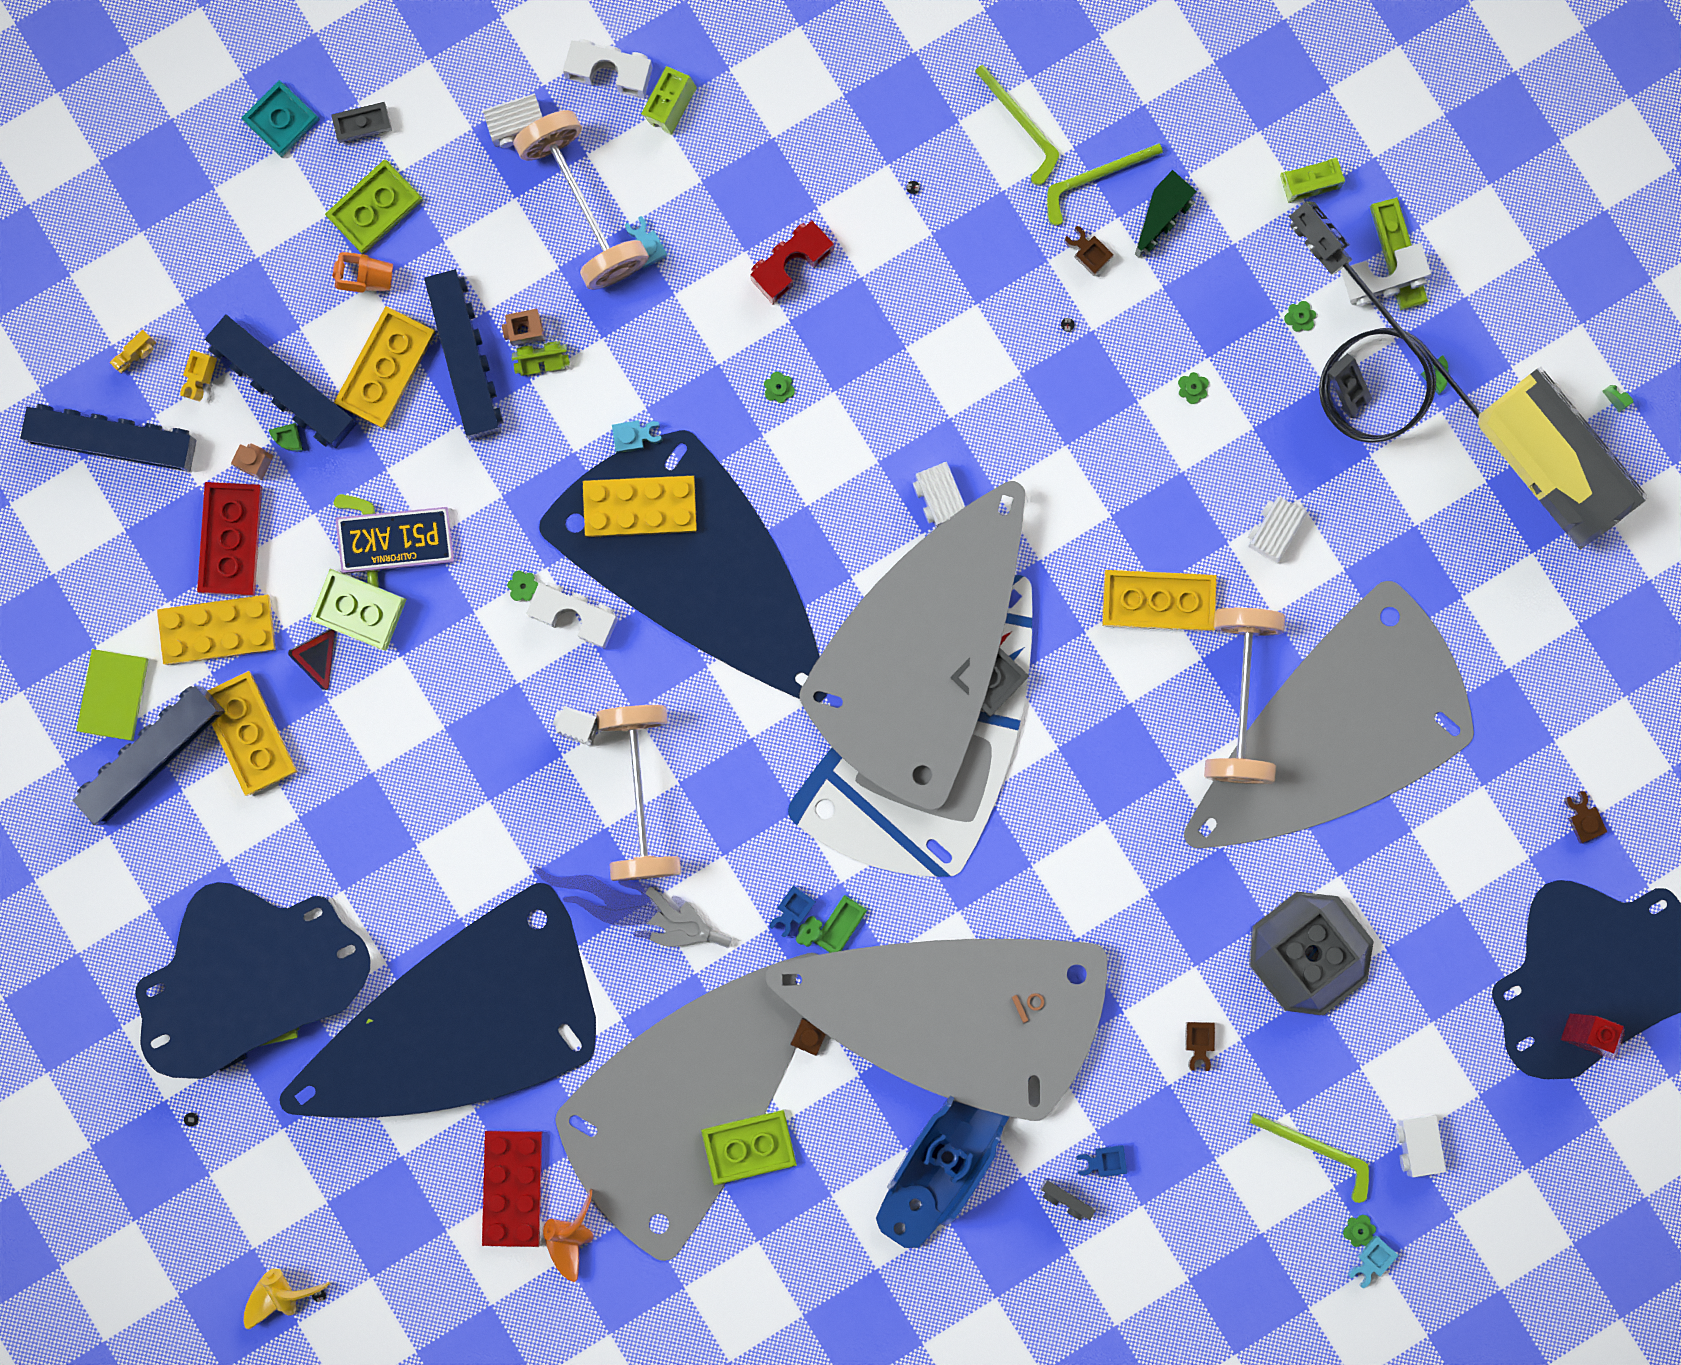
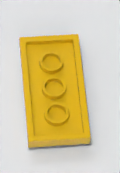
[333,306,436,429]
[583,476,697,537]
[1102,570,1217,631]
[157,594,276,665]
[207,671,298,796]

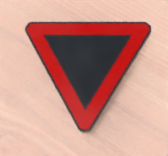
[288,629,335,690]

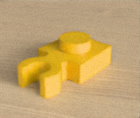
[109,329,157,374]
[180,350,218,402]

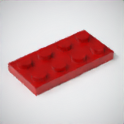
[197,482,262,596]
[482,1130,543,1247]

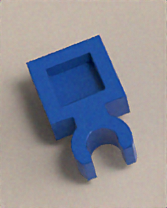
[769,885,816,938]
[1076,1145,1127,1177]

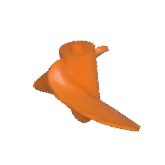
[543,1189,594,1282]

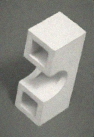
[563,39,653,99]
[1341,243,1431,306]
[526,582,618,649]

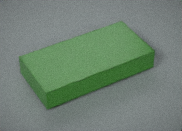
[814,895,867,953]

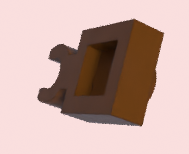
[1064,226,1114,276]
[1564,790,1607,844]
[790,1018,826,1056]
[1185,1022,1215,1071]

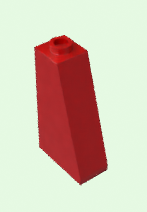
[1561,1014,1625,1060]

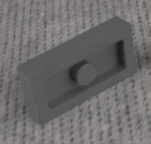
[331,101,393,144]
[1040,1178,1096,1221]

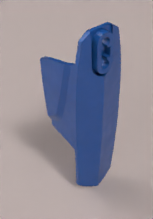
[876,1076,1032,1248]

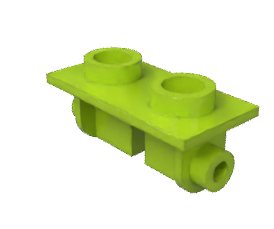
[511,341,570,376]

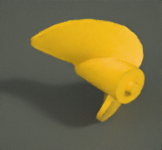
[244,1268,330,1330]

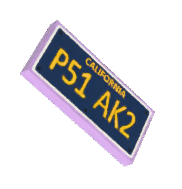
[335,507,454,574]

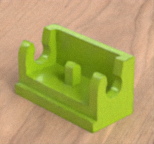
[641,66,697,135]
[1280,157,1345,203]

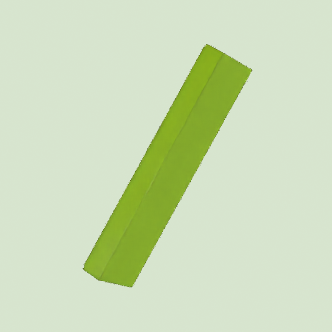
[1369,197,1428,311]

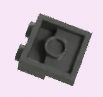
[950,647,1029,717]

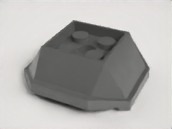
[1249,891,1374,1016]

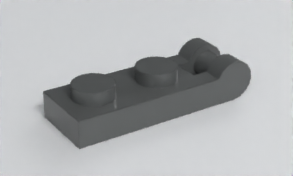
[1327,353,1372,418]

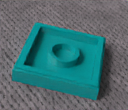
[241,80,320,158]

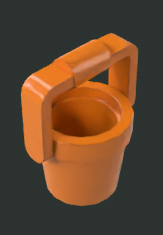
[332,252,393,293]

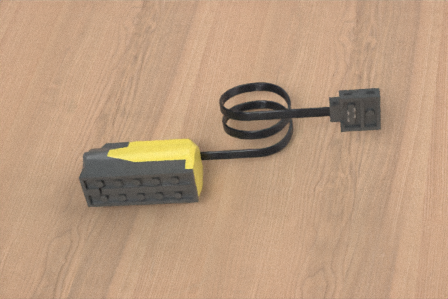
[1289,201,1648,550]

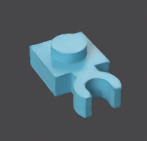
[625,216,668,269]
[612,420,662,453]
[1348,1235,1399,1289]

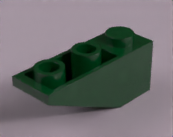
[1135,169,1197,258]

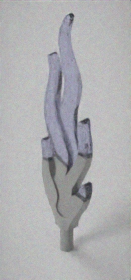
[534,865,732,948]

